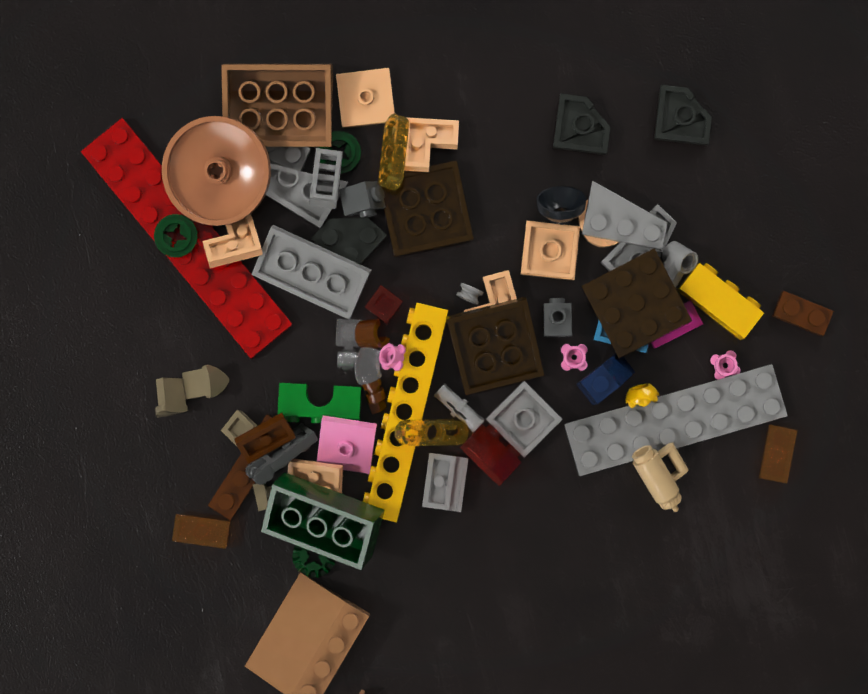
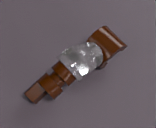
[354,319,390,415]

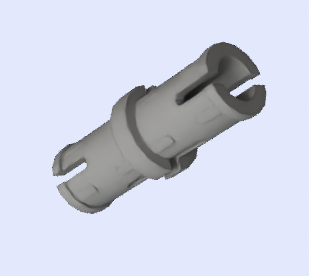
[434,383,485,432]

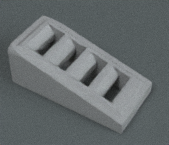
[309,148,343,209]

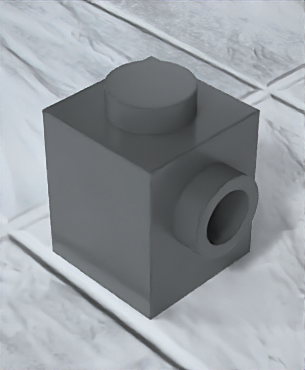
[339,181,386,218]
[543,298,572,337]

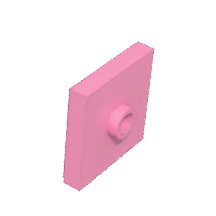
[317,415,377,474]

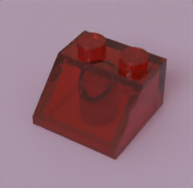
[459,424,521,486]

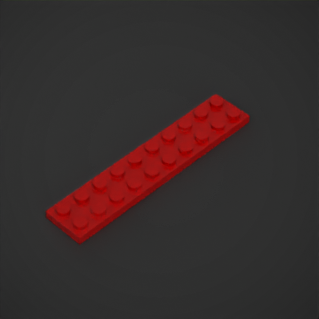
[81,118,293,359]

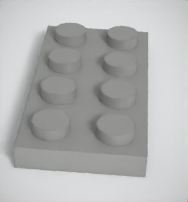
[252,225,371,320]

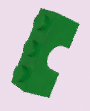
[278,383,362,423]

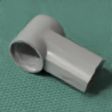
[662,241,698,288]

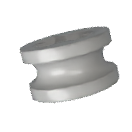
[456,283,483,305]

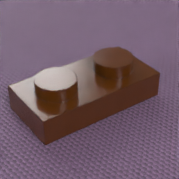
[772,291,834,336]
[234,413,296,464]

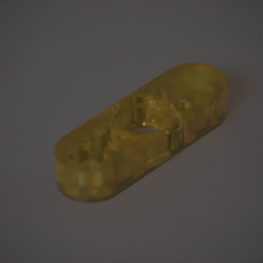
[378,113,409,191]
[395,419,469,446]

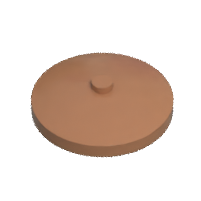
[162,116,271,226]

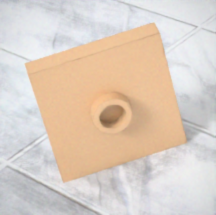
[336,68,396,128]
[520,221,580,281]

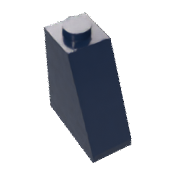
[576,353,635,405]

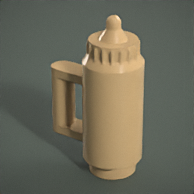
[632,443,689,512]

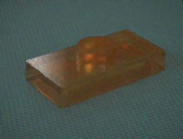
[759,425,797,484]
[172,514,231,549]

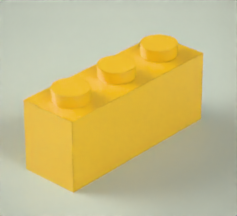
[677,263,764,340]

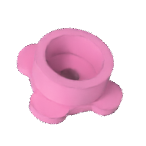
[379,343,406,371]
[561,344,588,371]
[710,350,740,380]

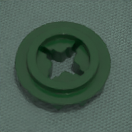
[318,131,361,174]
[154,214,198,258]
[293,545,335,578]

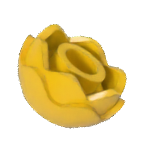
[625,384,659,408]

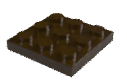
[377,161,474,257]
[582,248,692,359]
[446,297,544,395]

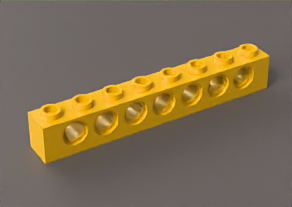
[363,303,448,523]

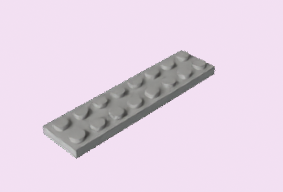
[564,364,788,476]

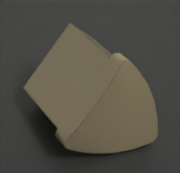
[182,365,229,399]
[155,378,188,418]

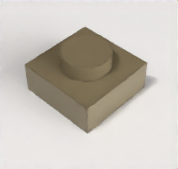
[221,410,257,446]
[253,483,271,511]

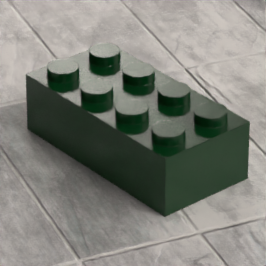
[261,472,385,570]

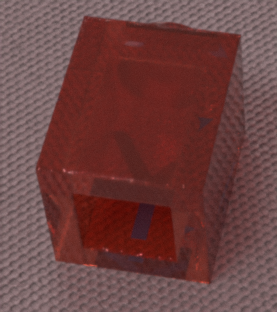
[365,285,403,325]

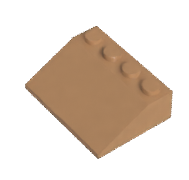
[222,64,333,147]
[245,572,370,694]

